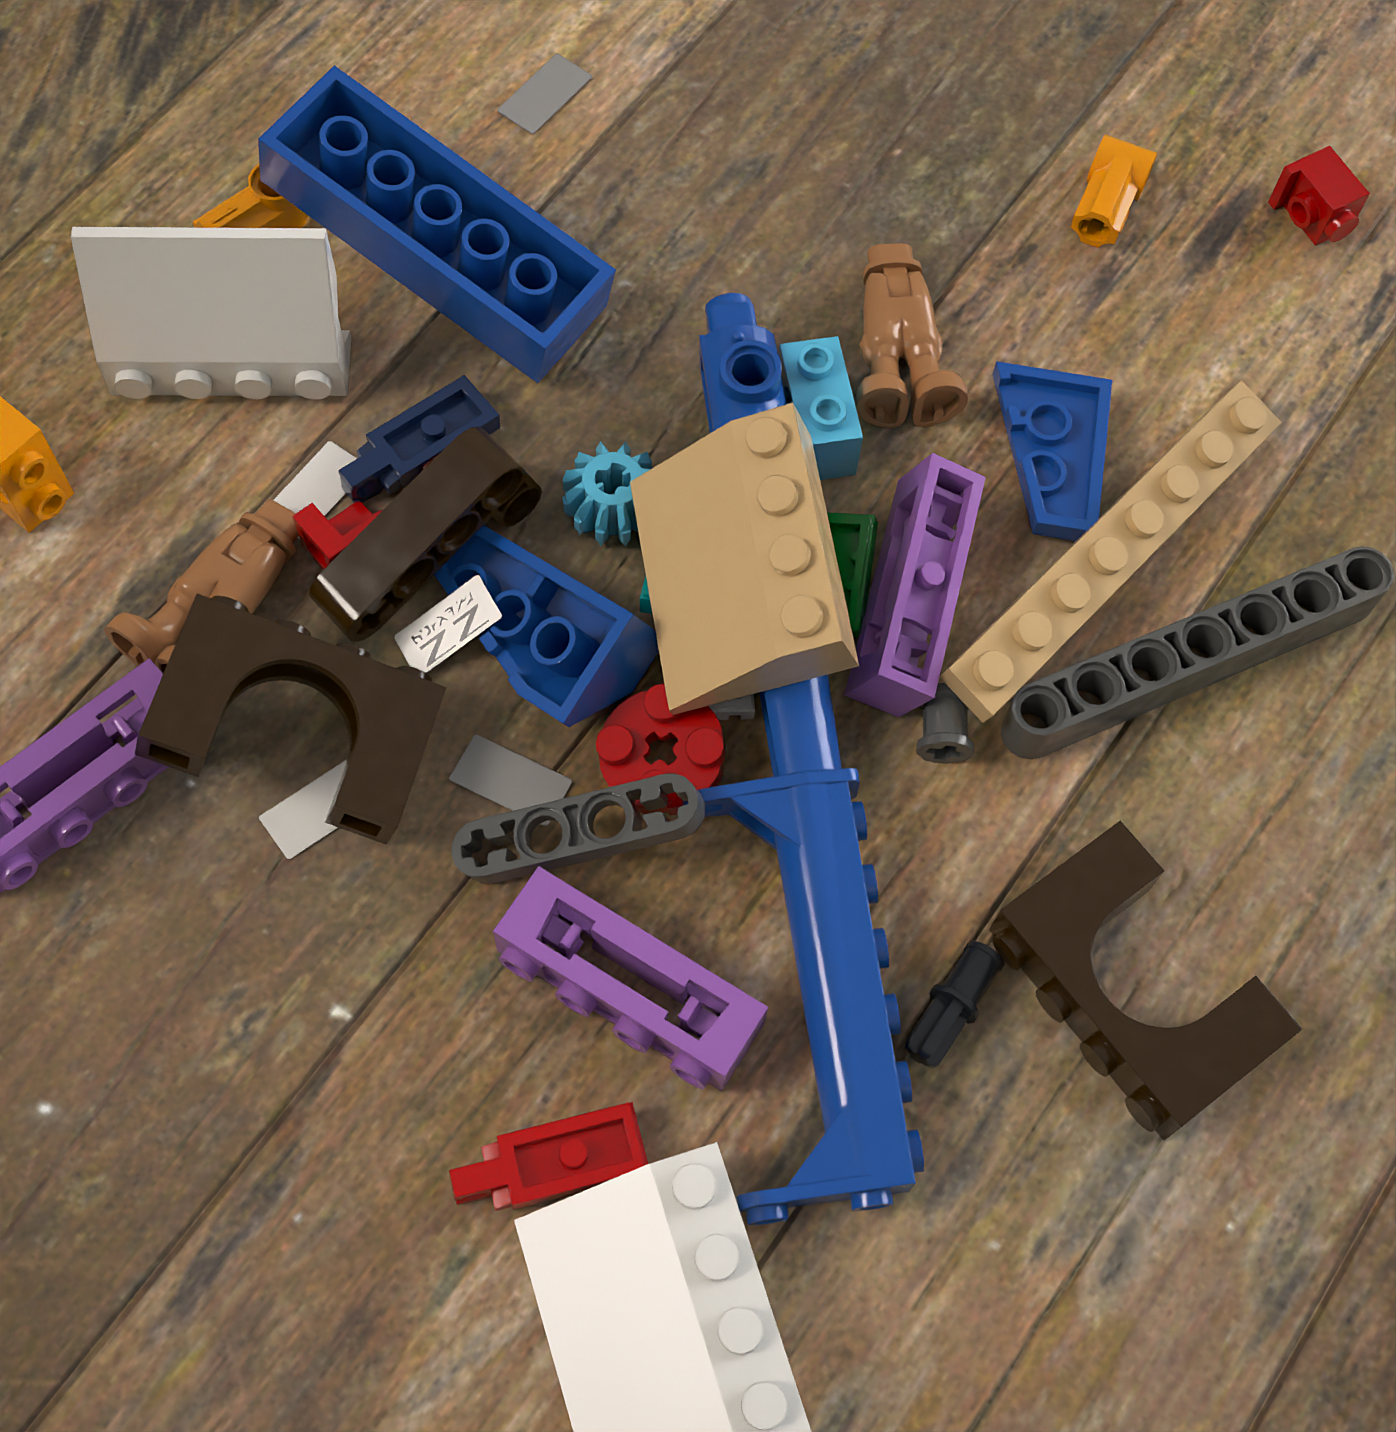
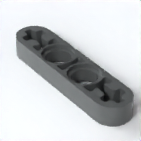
[451,773,705,884]

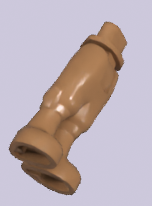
[855,243,968,428]
[104,499,298,673]

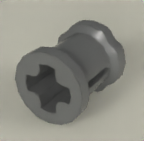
[916,683,974,764]

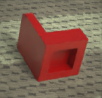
[292,502,383,570]

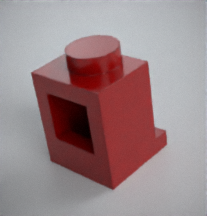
[1268,146,1370,246]

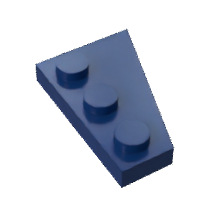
[992,361,1112,541]

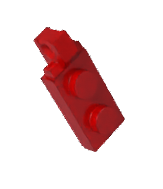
[449,1102,648,1211]

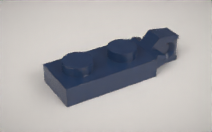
[338,375,500,503]

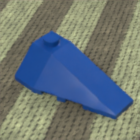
[434,525,659,727]

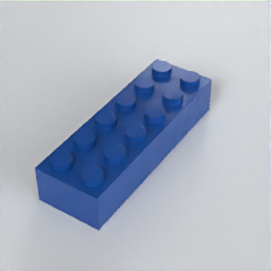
[258,65,616,383]

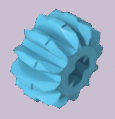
[562,441,652,546]

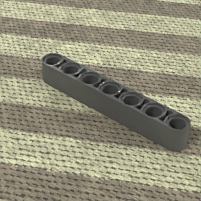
[1001,546,1394,760]

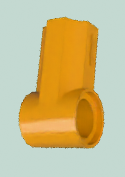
[1070,134,1158,248]
[193,164,308,228]

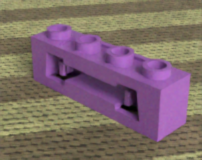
[844,453,986,718]
[0,658,168,893]
[493,866,768,1091]

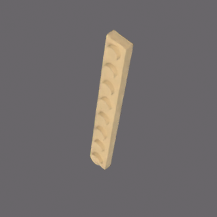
[939,380,1282,723]

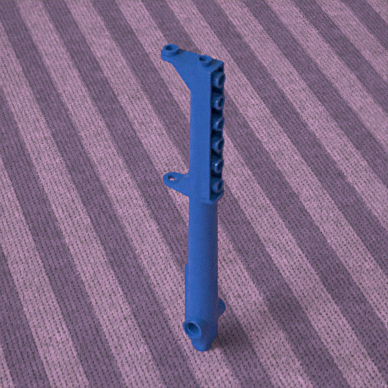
[682,293,924,1226]

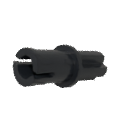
[904,941,1005,1068]

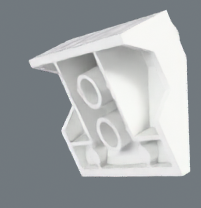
[71,227,351,399]
[514,1142,811,1432]

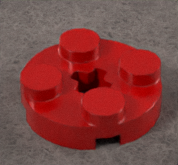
[596,684,726,816]

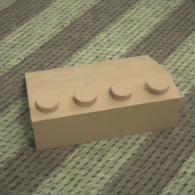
[630,403,859,715]

